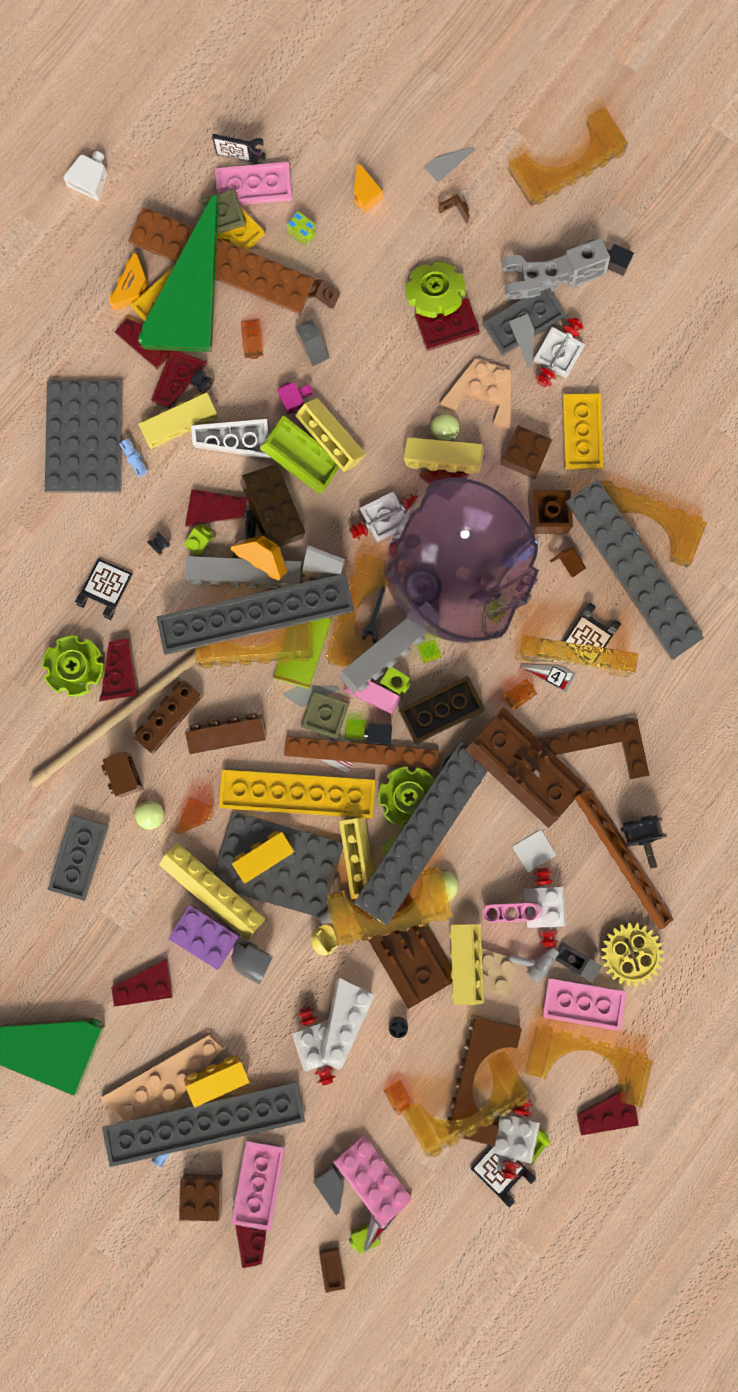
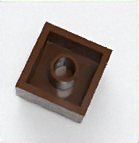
[501,425,552,479]
[528,490,573,534]
[101,752,144,797]
[179,1174,222,1221]

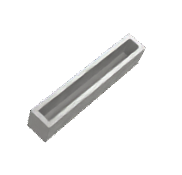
[185,556,302,589]
[339,602,442,694]

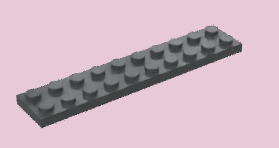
[566,480,704,660]
[156,573,354,655]
[354,742,487,925]
[102,1081,305,1167]

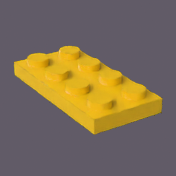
[562,393,603,470]

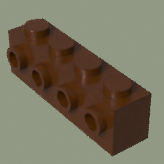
[134,680,203,754]
[185,713,267,754]

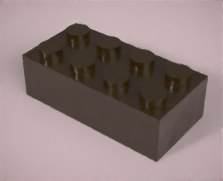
[240,463,306,547]
[398,675,485,745]

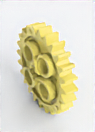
[600,922,664,987]

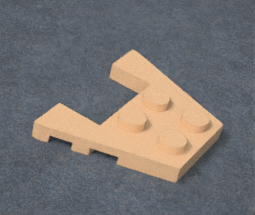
[440,358,511,430]

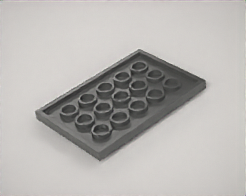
[45,381,123,493]
[214,812,343,917]

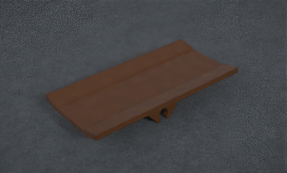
[465,707,587,828]
[352,894,453,1009]

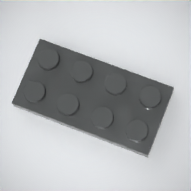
[483,288,566,356]
[47,815,109,901]

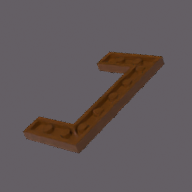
[538,719,650,780]

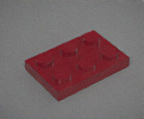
[415,298,480,351]

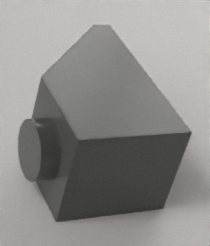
[295,319,329,366]
[555,942,602,982]
[313,1164,345,1215]

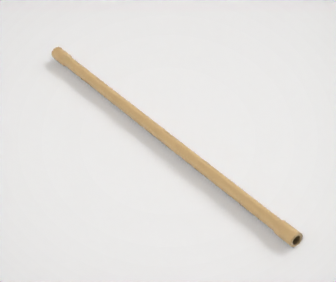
[29,642,223,788]

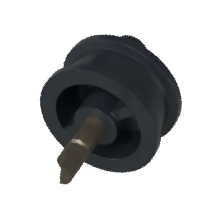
[620,815,667,869]

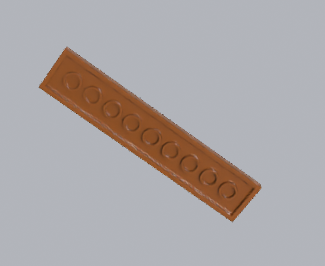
[128,207,315,315]

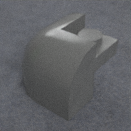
[231,937,274,985]

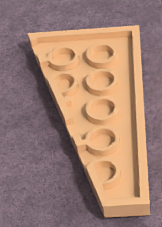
[101,1034,224,1121]

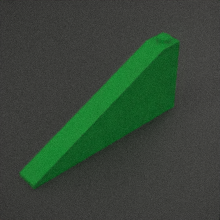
[139,195,219,352]
[0,1018,105,1096]

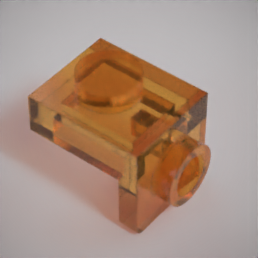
[502,679,537,711]
[384,1080,415,1115]

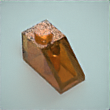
[241,319,264,359]
[175,797,214,834]

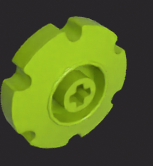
[405,262,466,318]
[42,635,105,697]
[378,767,434,827]

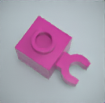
[277,382,313,415]

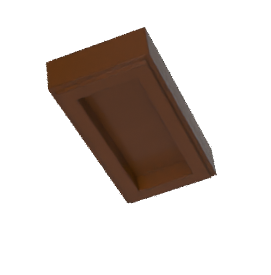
[319,1247,345,1293]

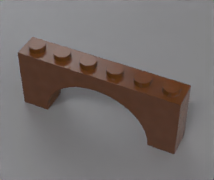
[445,1015,522,1147]

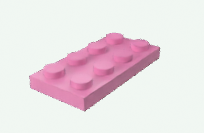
[215,162,292,205]
[542,978,626,1031]
[333,1135,412,1226]
[231,1141,285,1231]

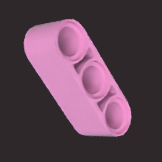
[343,681,401,715]
[483,902,543,923]

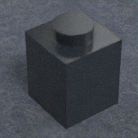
[607,244,634,276]
[364,724,392,745]

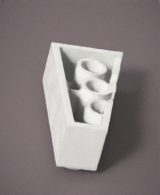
[191,419,272,460]
[320,978,375,1069]

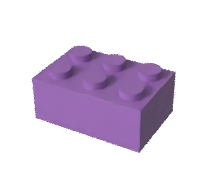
[168,904,240,970]

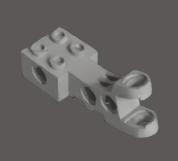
[502,238,610,299]

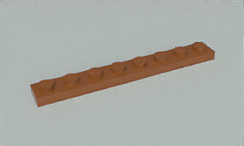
[284,737,439,770]
[575,788,674,930]

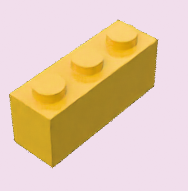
[232,831,295,884]
[184,1055,250,1108]

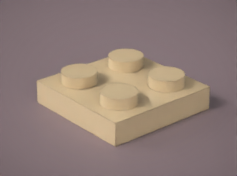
[482,948,518,998]

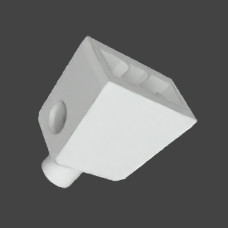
[63,151,107,200]

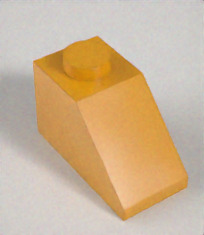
[353,163,383,212]

